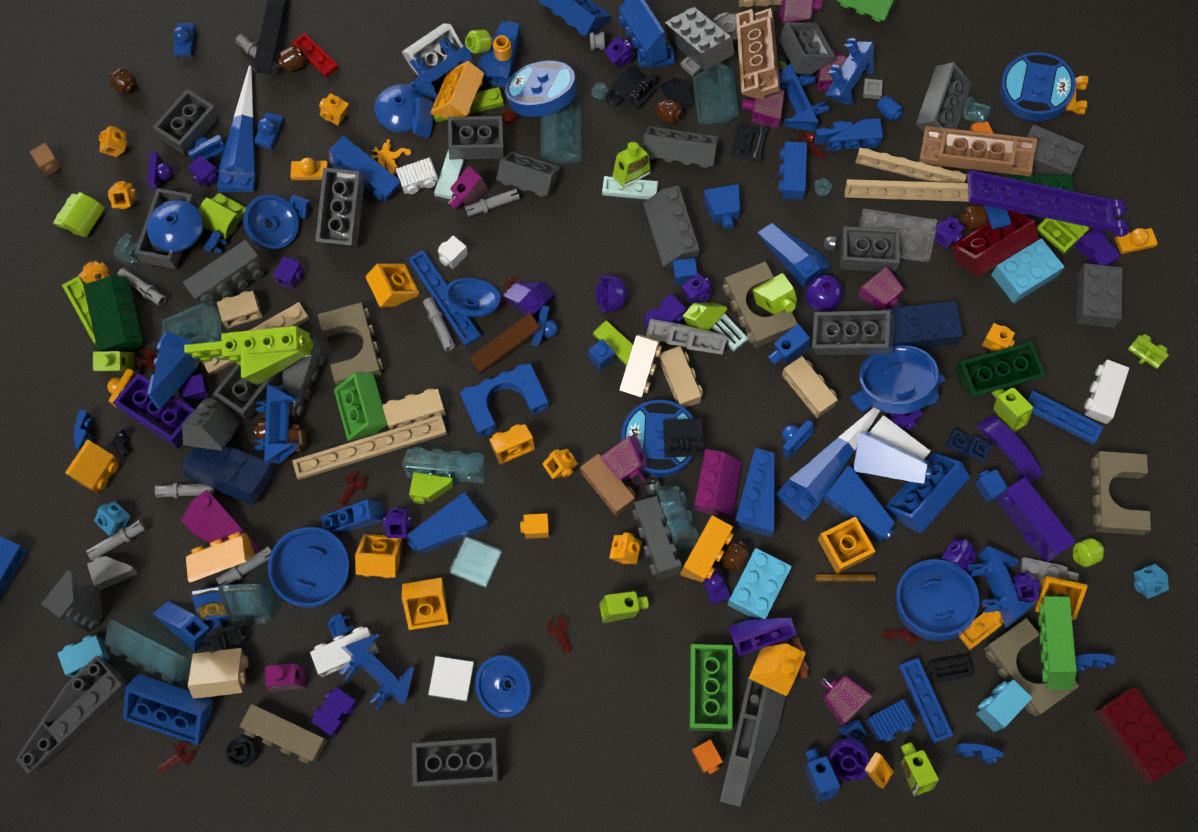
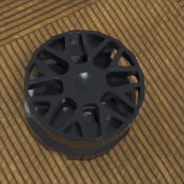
[226,737,258,768]

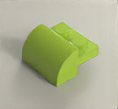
[53,192,105,237]
[198,193,246,239]
[1037,218,1090,254]

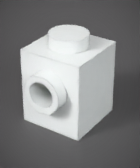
[438,236,468,269]

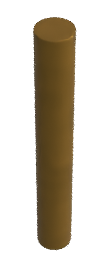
[815,574,876,582]

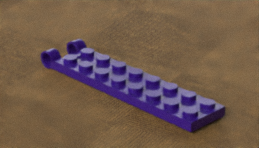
[967,170,1129,237]

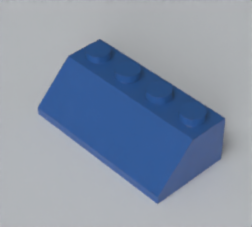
[539,0,612,36]
[618,0,667,65]
[885,452,970,533]
[123,674,213,745]

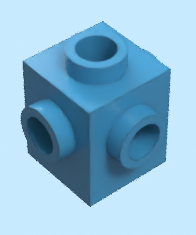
[94,501,131,536]
[1134,564,1169,599]

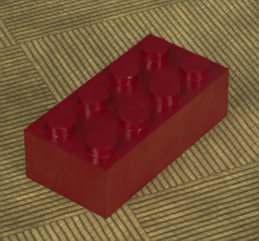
[952,210,1038,276]
[1094,687,1188,784]

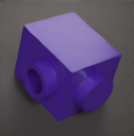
[187,155,219,188]
[273,257,304,289]
[178,374,210,403]

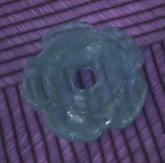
[591,82,608,100]
[814,178,832,196]

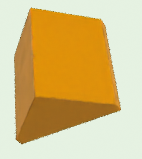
[1035,576,1088,620]

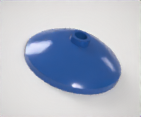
[374,84,425,132]
[243,195,299,249]
[147,200,203,252]
[444,278,500,317]
[475,655,532,717]

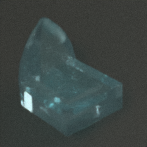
[963,97,991,123]
[114,233,138,262]

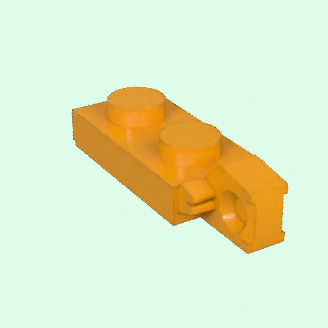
[958,611,1004,650]

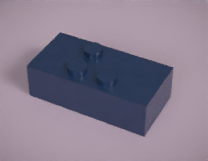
[881,301,963,349]
[182,445,273,506]

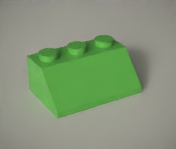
[837,0,897,22]
[334,372,388,441]

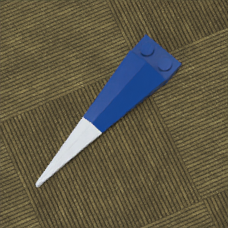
[217,66,257,192]
[775,408,880,521]

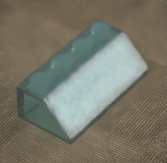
[541,96,582,163]
[402,447,486,483]
[105,619,192,684]

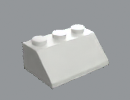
[402,23,463,75]

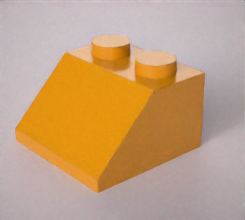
[365,264,420,307]
[489,424,535,465]
[65,440,120,494]
[355,534,403,578]
[402,578,449,630]
[749,644,806,696]

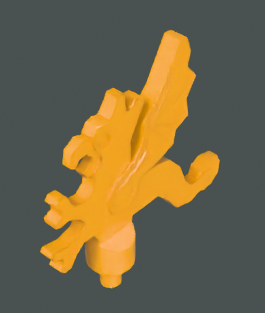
[372,139,411,175]

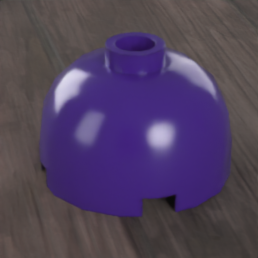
[596,275,629,313]
[805,275,843,312]
[828,738,870,782]

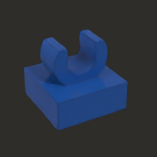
[289,195,311,219]
[202,230,227,254]
[327,613,354,638]

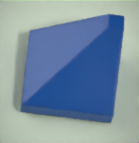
[837,719,869,742]

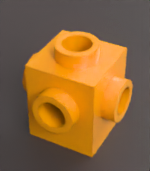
[319,93,349,126]
[99,126,127,157]
[108,181,137,209]
[78,261,110,283]
[982,323,1015,352]
[542,449,578,479]
[609,533,642,564]

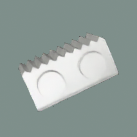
[396,157,438,194]

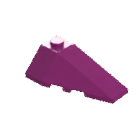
[181,489,261,554]

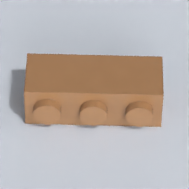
[580,454,635,517]

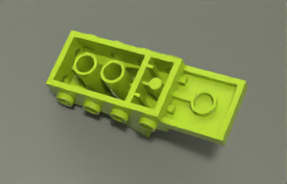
[184,326,313,384]

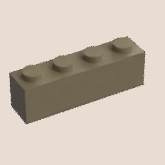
[239,704,328,765]

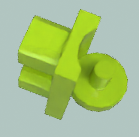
[1128,334,1169,369]

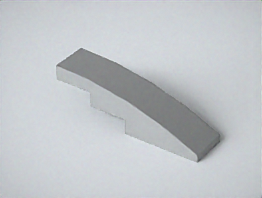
[646,319,727,355]

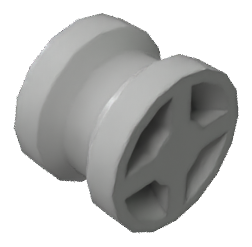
[590,32,605,50]

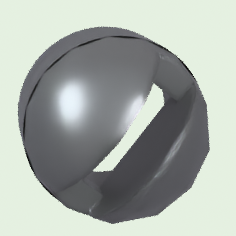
[824,236,838,251]
[644,479,661,495]

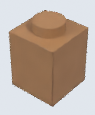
[30,143,62,176]

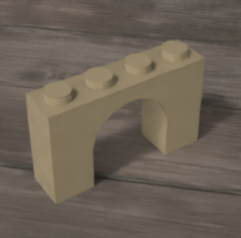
[722,261,797,348]
[318,302,384,386]
[1091,451,1151,535]
[983,618,1079,716]

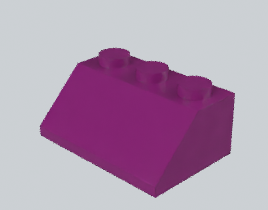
[694,449,742,518]

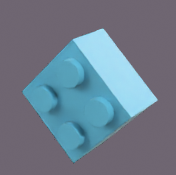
[976,680,1032,732]

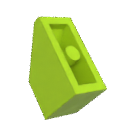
[683,302,728,331]
[409,472,454,504]

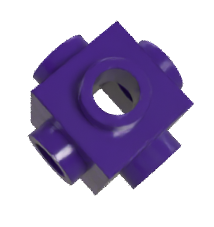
[604,37,635,68]
[933,216,965,250]
[681,274,713,305]
[889,409,923,430]
[383,508,412,539]
[942,539,978,572]
[1012,572,1041,602]

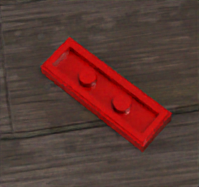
[292,33,339,78]

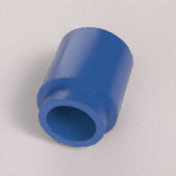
[876,95,903,122]

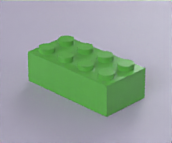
[1038,596,1076,690]
[689,644,732,732]

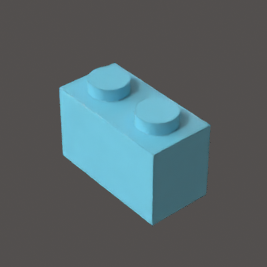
[57,635,110,678]

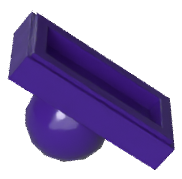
[147,152,173,192]
[703,561,730,605]

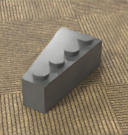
[279,338,326,421]
[632,496,682,581]

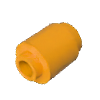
[493,35,512,61]

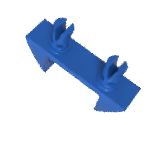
[409,36,472,100]
[825,38,874,105]
[779,64,829,132]
[254,384,300,464]
[968,546,1036,628]
[339,634,414,710]

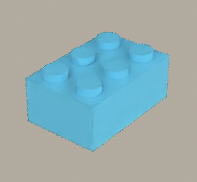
[991,238,1064,303]
[727,548,792,620]

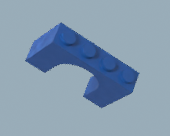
[460,363,549,438]

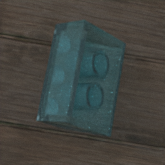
[693,62,739,124]
[656,486,699,552]

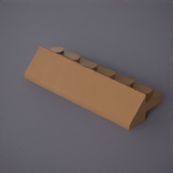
[736,8,780,101]
[919,126,1037,177]

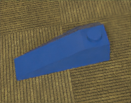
[758,223,832,288]
[147,331,200,409]

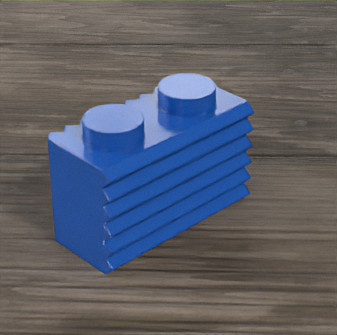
[866,699,917,743]

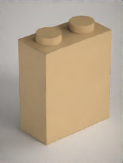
[188,648,249,699]

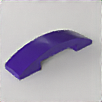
[977,415,1043,484]

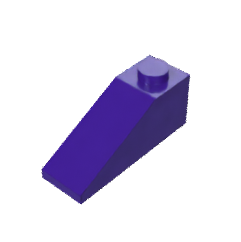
[728,618,797,657]

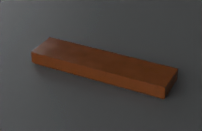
[470,313,541,373]

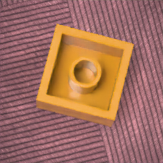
[818,517,876,574]

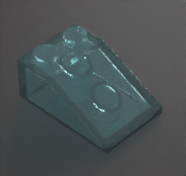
[162,302,222,344]
[218,584,274,624]

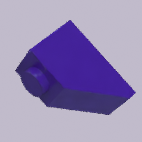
[503,282,555,317]

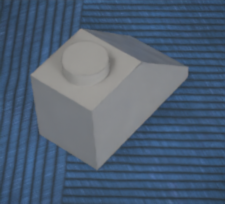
[87,556,139,589]

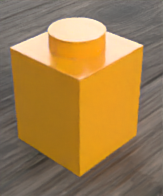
[520,513,549,539]

